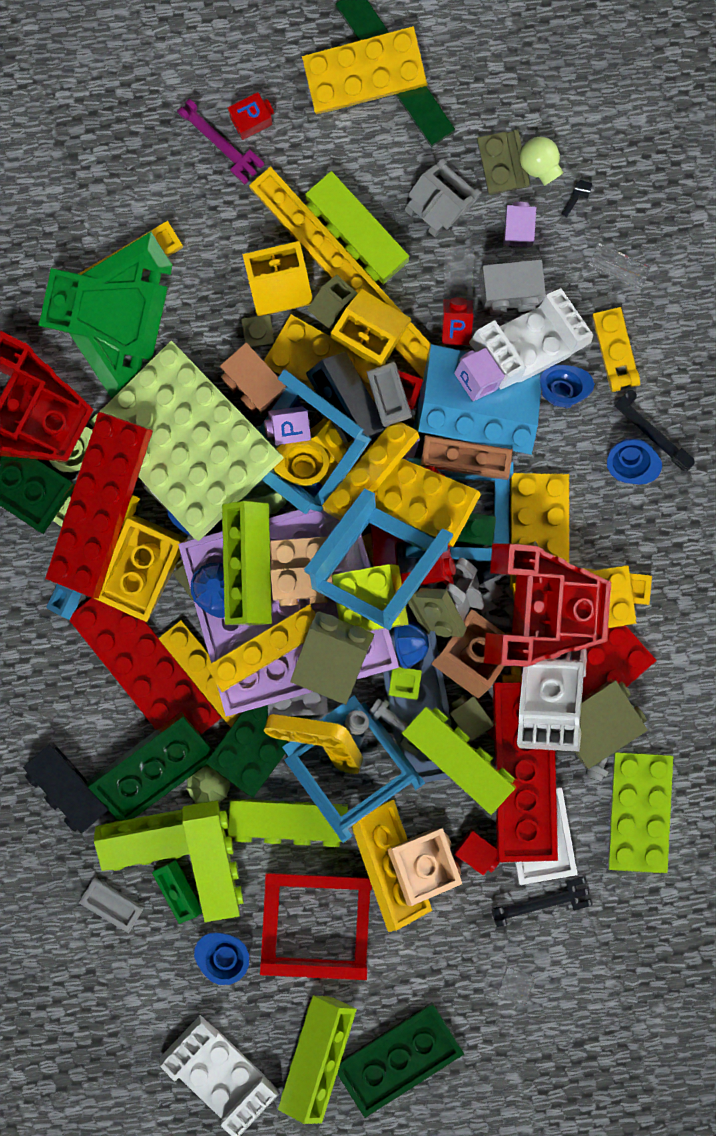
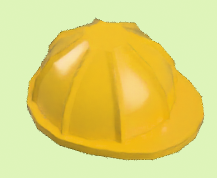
[273,440,329,486]

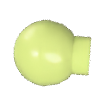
[520,137,564,186]

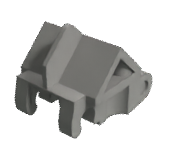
[405,159,482,237]
[412,558,484,622]

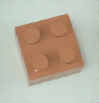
[220,342,287,417]
[431,609,505,699]

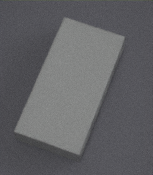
[367,361,412,427]
[79,877,145,934]

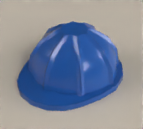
[539,365,594,408]
[607,438,662,484]
[191,562,225,618]
[394,622,429,669]
[194,933,249,985]

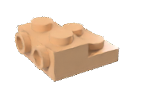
[270,537,333,606]
[387,828,462,906]

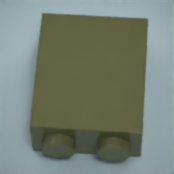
[290,611,375,705]
[574,679,648,769]

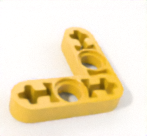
[264,714,363,774]

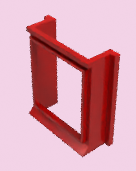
[260,873,372,980]

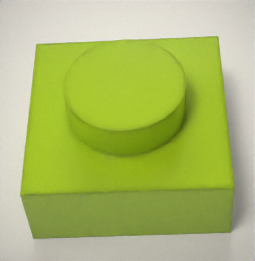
[388,667,422,700]

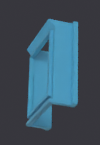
[258,369,371,514]
[403,458,513,561]
[304,488,453,631]
[282,695,425,843]

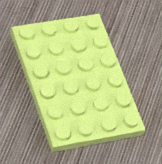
[89,340,284,542]

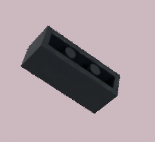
[306,351,387,450]
[23,742,109,834]

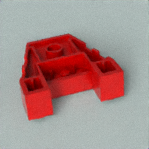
[0,331,94,462]
[484,543,611,667]

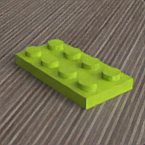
[608,752,673,873]

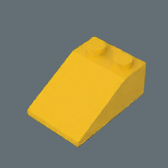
[94,515,188,622]

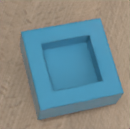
[46,584,82,620]

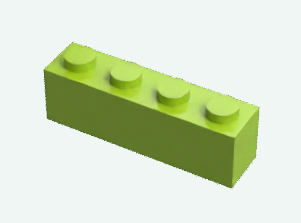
[305,171,410,285]
[222,501,272,626]
[402,706,516,815]
[228,798,348,847]
[182,800,244,922]
[94,809,189,871]
[278,995,357,1124]

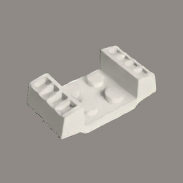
[469,288,593,390]
[517,648,587,752]
[159,1015,281,1136]

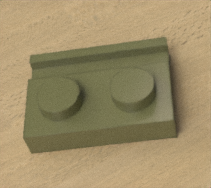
[477,129,530,195]
[408,588,467,637]

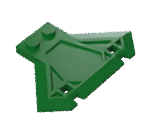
[39,232,173,399]

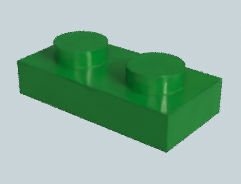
[152,860,202,924]

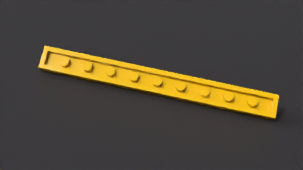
[249,166,431,379]

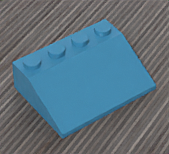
[413,344,543,455]

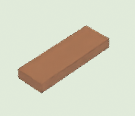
[420,436,513,480]

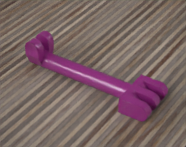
[177,99,265,185]

